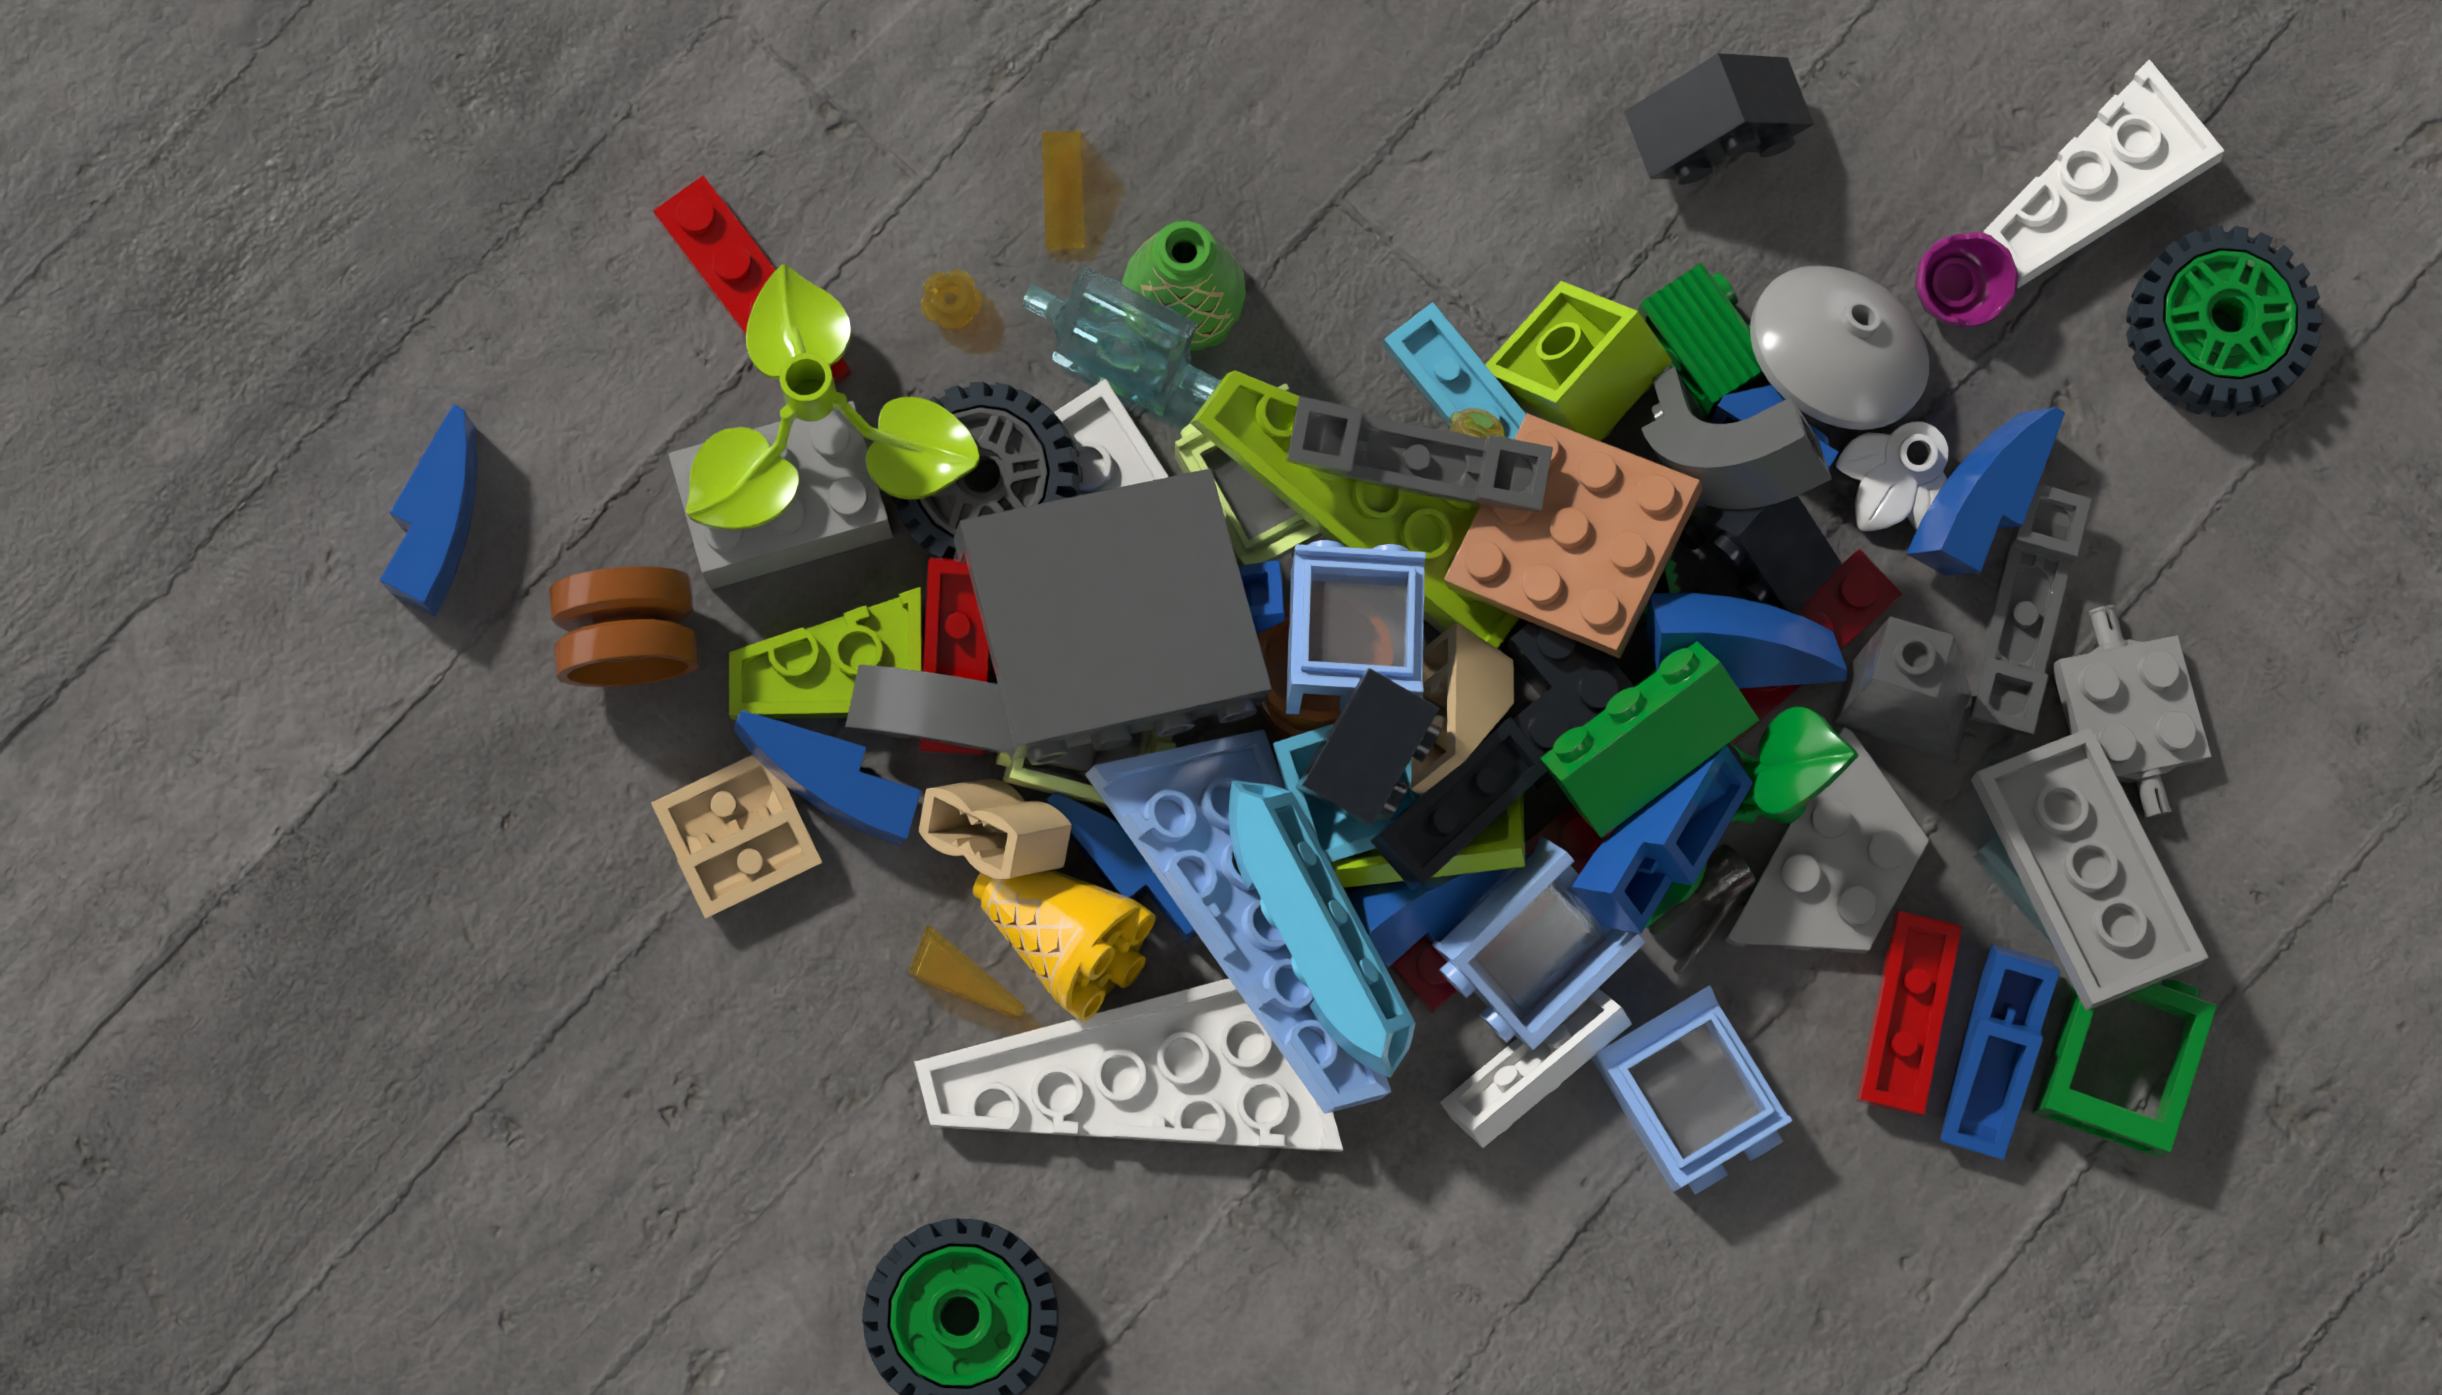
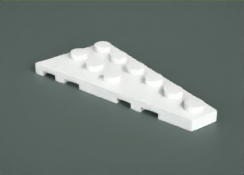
[914,978,1343,1152]

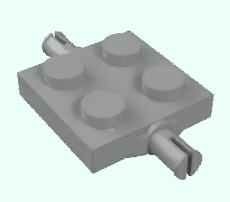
[2051,605,2212,819]

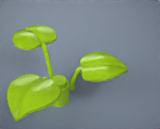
[686,264,980,530]

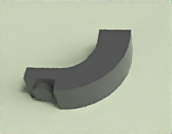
[1641,367,1832,510]

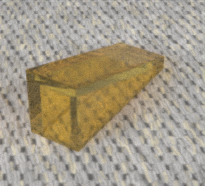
[1042,130,1085,249]
[908,924,1026,1022]

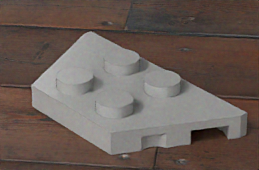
[1725,727,1929,954]

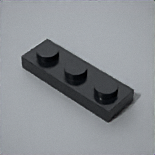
[1370,717,1548,891]

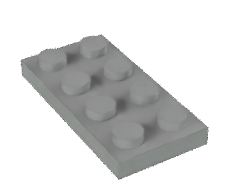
[1971,727,2209,1011]

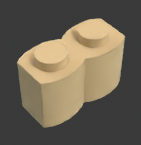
[918,778,1072,879]

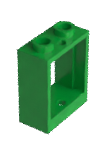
[2032,979,2217,1158]

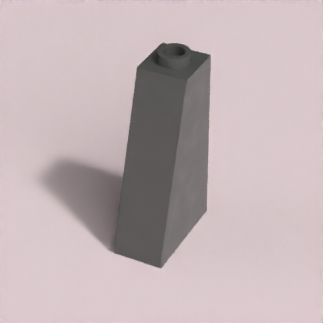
[1832,616,1972,761]

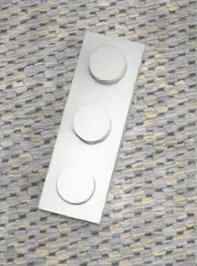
[1440,988,1632,1148]

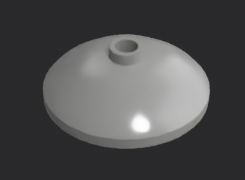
[1750,266,1929,430]

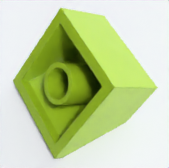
[1485,281,1672,441]

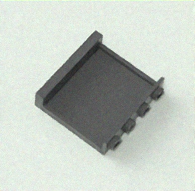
[953,468,1272,765]

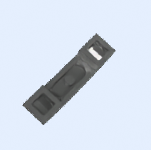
[1287,396,1553,512]
[1969,483,2092,737]
[845,665,1098,772]

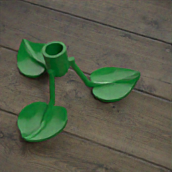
[1633,649,1859,930]

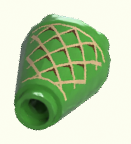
[1122,221,1246,352]

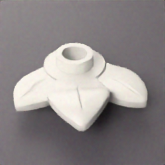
[1835,422,1949,531]

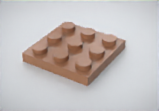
[1444,413,1703,658]

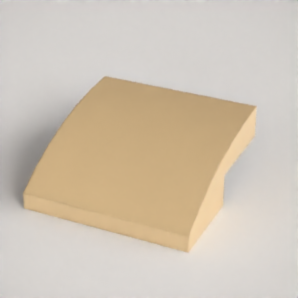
[651,755,823,919]

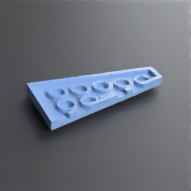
[1085,729,1391,1114]

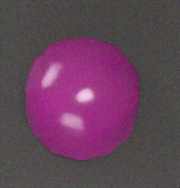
[1915,232,2018,327]

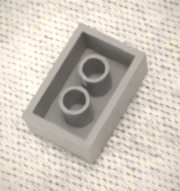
[668,401,893,590]

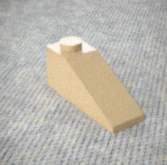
[1411,622,1514,796]

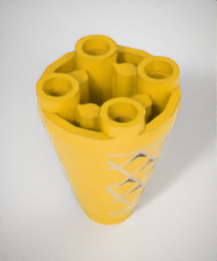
[973,870,1156,1022]

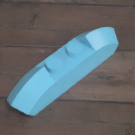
[1229,781,1416,1078]

